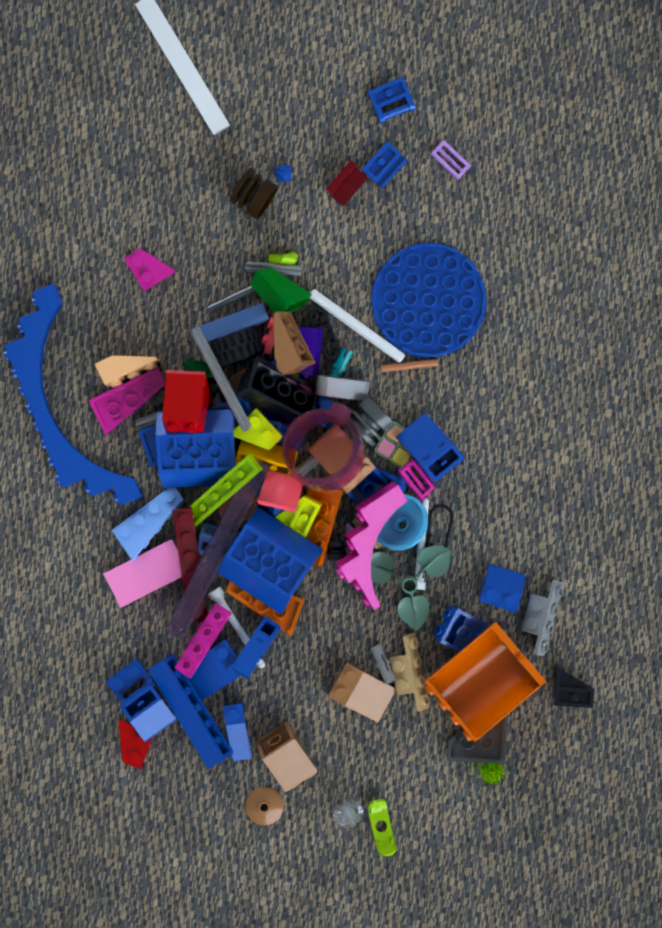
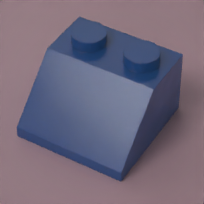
[478,564,526,613]

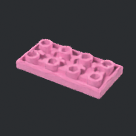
[104,539,181,608]

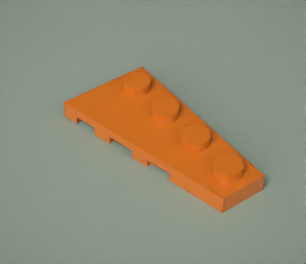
[306,488,343,566]
[226,581,304,636]

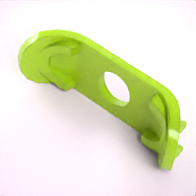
[368,799,397,856]

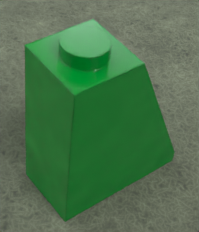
[250,267,312,312]

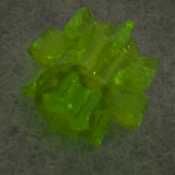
[480,763,505,785]

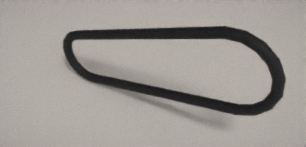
[424,505,453,574]

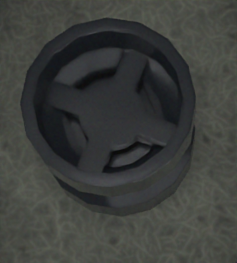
[327,540,347,560]

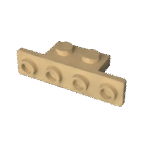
[390,633,430,712]

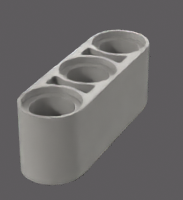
[315,375,370,401]

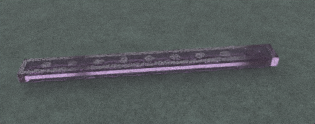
[165,459,270,639]

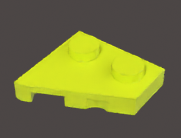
[234,408,284,450]
[275,495,322,538]

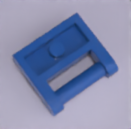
[368,77,416,124]
[106,658,157,705]

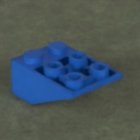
[396,413,465,482]

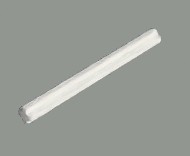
[310,289,405,363]

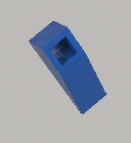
[231,616,281,679]

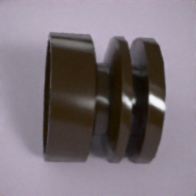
[229,168,278,220]

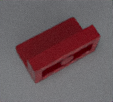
[326,160,367,206]

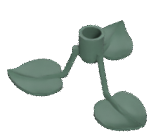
[371,545,451,631]

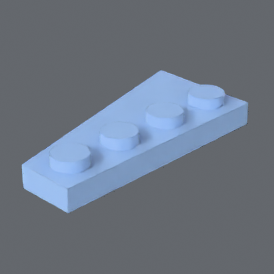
[112,488,185,561]

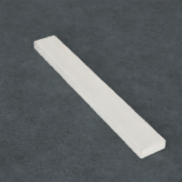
[135,0,230,135]

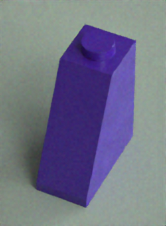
[298,326,323,378]

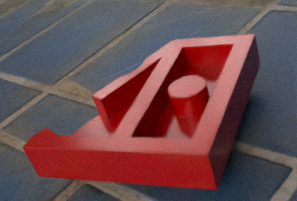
[119,720,154,769]

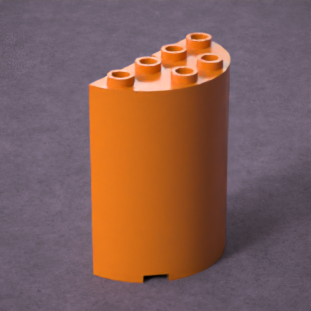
[424,622,547,742]

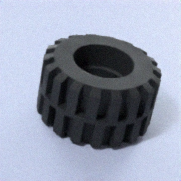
[211,328,264,367]

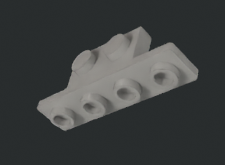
[521,580,564,656]

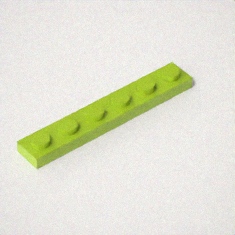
[172,454,263,528]

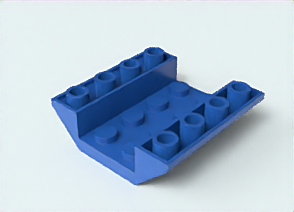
[155,409,236,488]
[217,508,323,614]

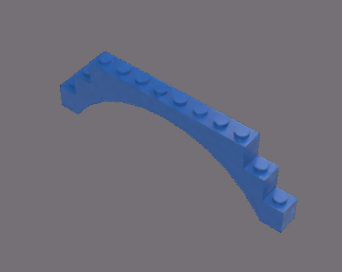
[4,283,144,505]

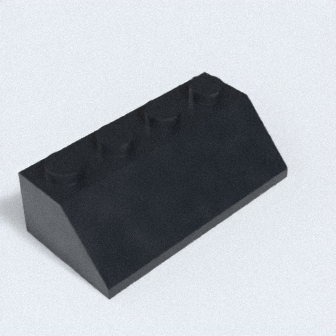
[236,356,319,429]

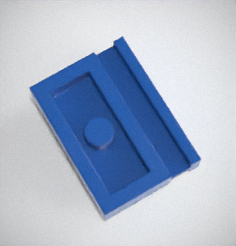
[362,141,408,189]

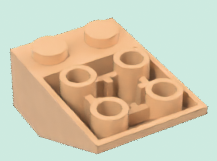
[95,356,160,389]

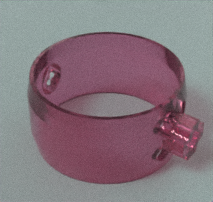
[282,402,364,492]

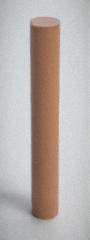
[381,359,438,373]

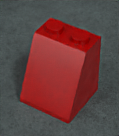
[162,370,211,433]

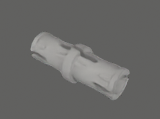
[370,644,396,685]

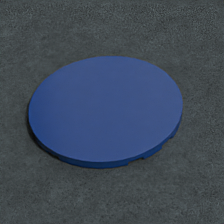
[372,243,486,358]

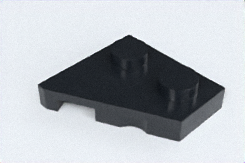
[554,668,594,708]

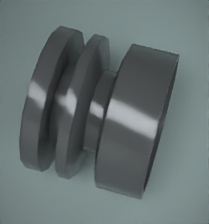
[345,396,396,447]

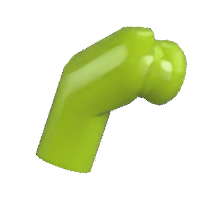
[268,251,298,265]

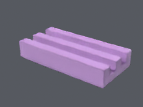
[430,140,471,180]

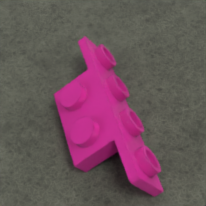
[175,603,232,678]

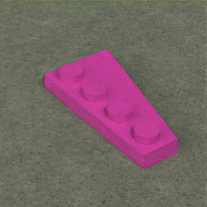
[89,367,165,435]

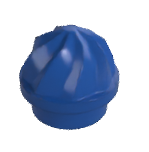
[274,164,292,183]

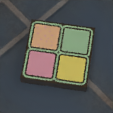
[372,419,412,468]

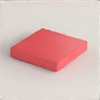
[258,469,305,513]

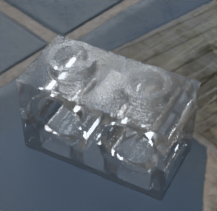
[333,797,364,831]

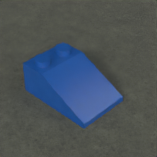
[188,638,241,700]

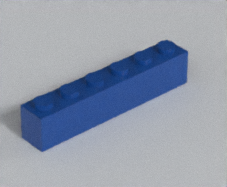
[148,654,234,768]

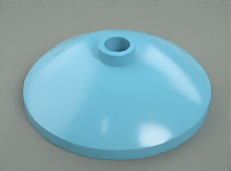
[377,494,428,550]

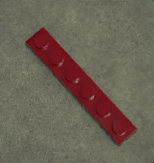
[172,507,207,623]

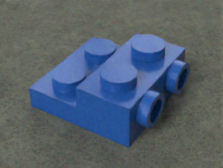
[434,605,488,652]

